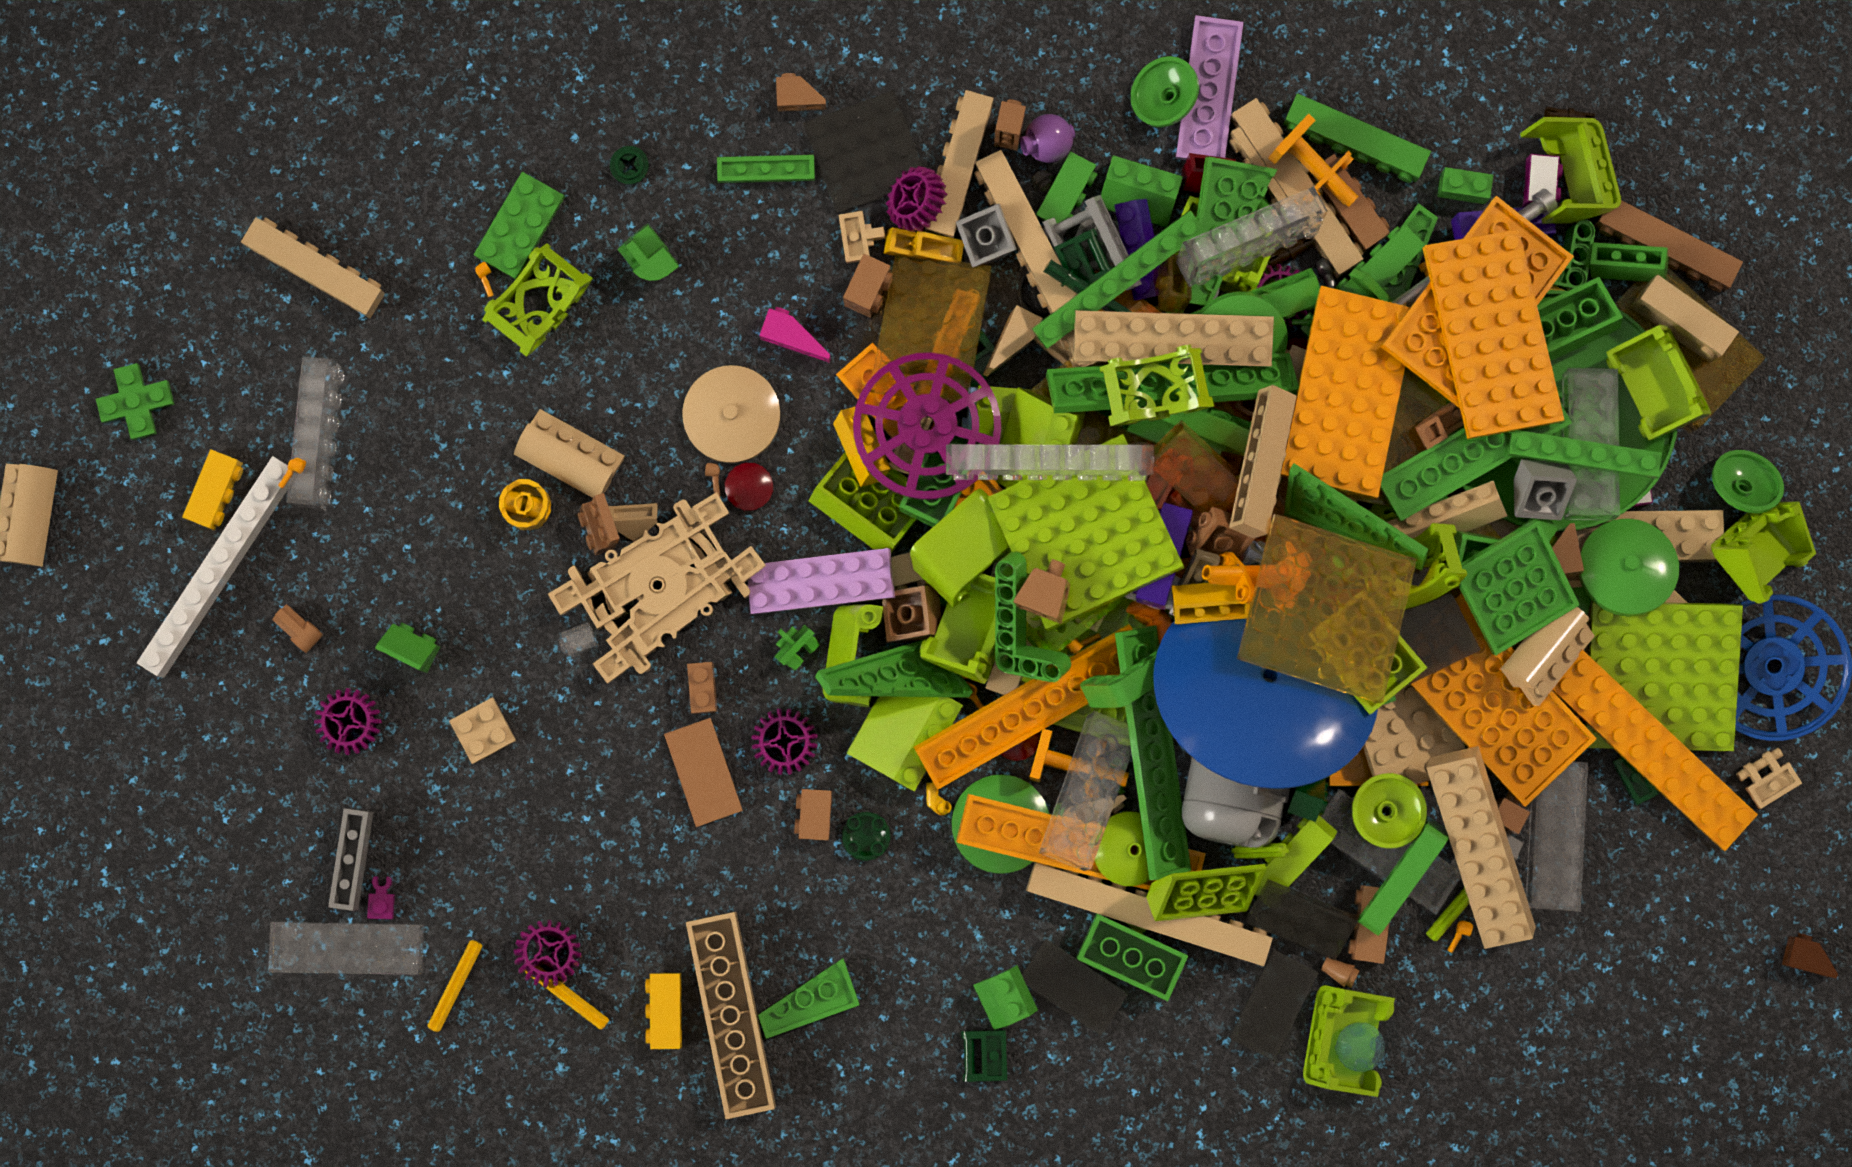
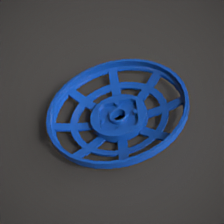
[1735,594,1852,741]

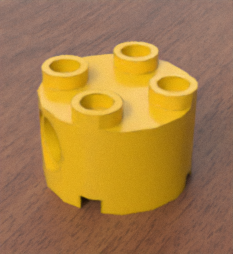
[499,479,551,530]

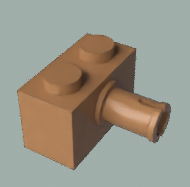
[1495,792,1530,834]

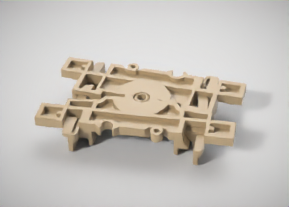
[548,492,766,684]

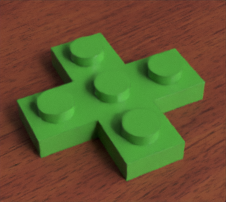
[96,363,175,441]

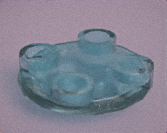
[1335,1022,1385,1072]

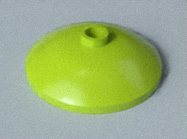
[1352,773,1427,848]
[1093,812,1150,886]

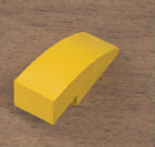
[883,227,964,265]

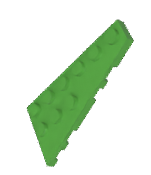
[1183,156,1278,306]
[1284,463,1428,571]
[815,639,973,698]

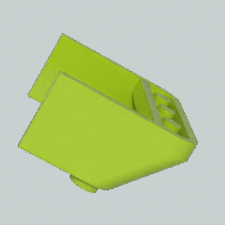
[1520,117,1621,224]

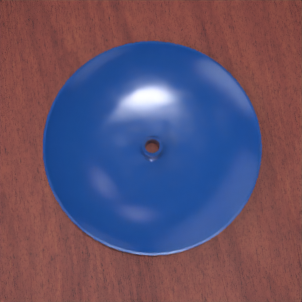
[1153,587,1378,789]

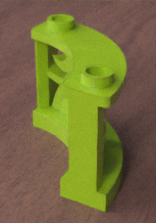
[482,244,593,357]
[1099,345,1214,426]
[1357,523,1467,614]

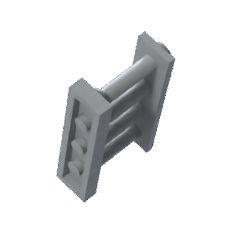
[1043,195,1142,294]

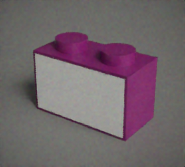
[1522,154,1563,207]

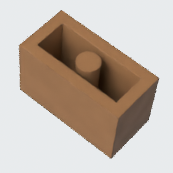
[687,662,718,714]
[795,789,832,840]

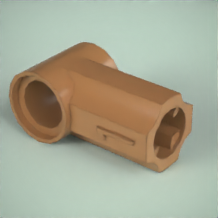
[272,604,323,653]

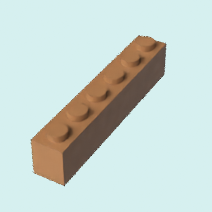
[1594,200,1743,292]

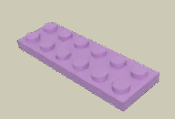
[1175,15,1243,160]
[748,548,895,614]

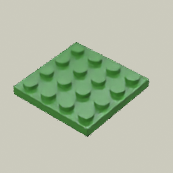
[1459,519,1580,656]

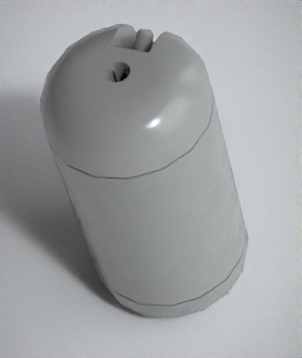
[1182,678,1291,848]

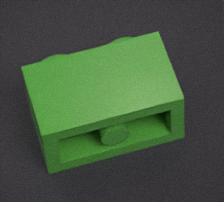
[1437,167,1493,204]

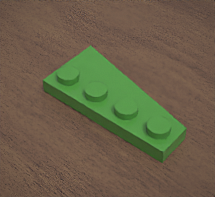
[1383,204,1438,301]
[758,958,860,1039]

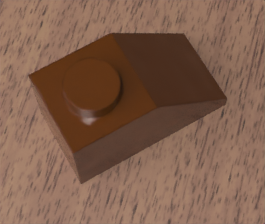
[1782,933,1838,979]

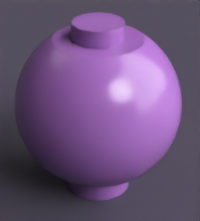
[1020,114,1075,163]

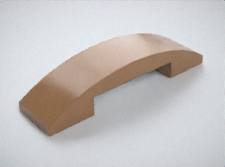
[1415,402,1464,449]

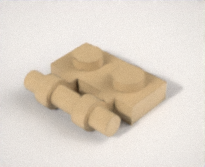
[1736,748,1802,809]

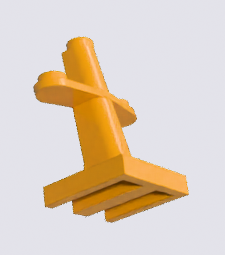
[1268,114,1359,207]
[1202,541,1311,612]
[1030,729,1129,804]

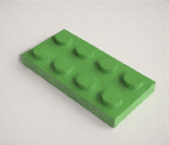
[474,172,565,280]

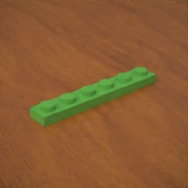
[1508,430,1662,479]

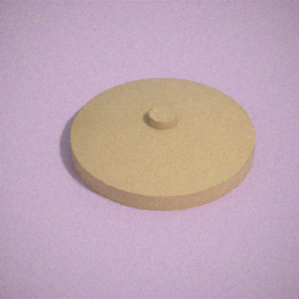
[683,365,780,463]

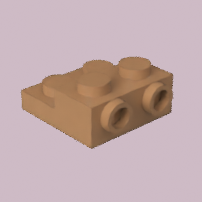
[578,493,620,555]
[1186,507,1255,559]

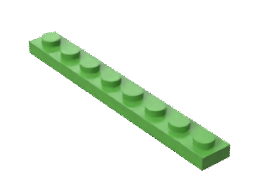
[1031,211,1205,349]

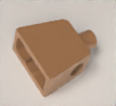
[1013,559,1070,624]

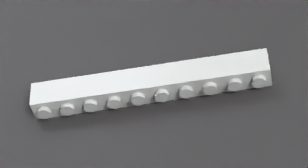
[137,456,298,678]

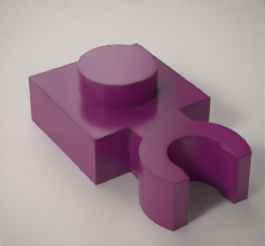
[367,876,395,919]

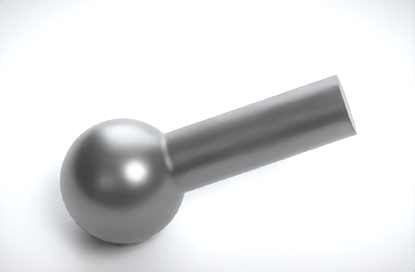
[1316,257,1336,289]

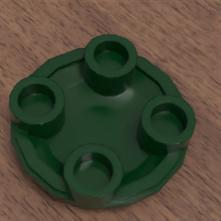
[842,812,891,861]

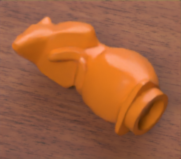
[1126,600,1173,646]

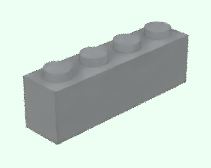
[328,808,374,911]

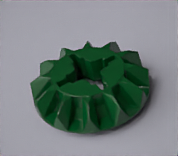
[610,146,649,185]

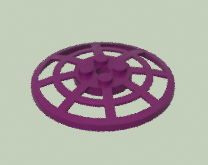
[853,352,1001,500]

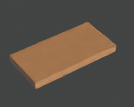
[664,718,743,827]

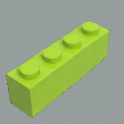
[1255,815,1338,907]

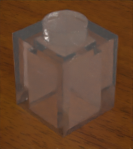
[559,622,599,657]

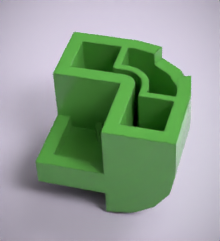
[617,223,679,281]

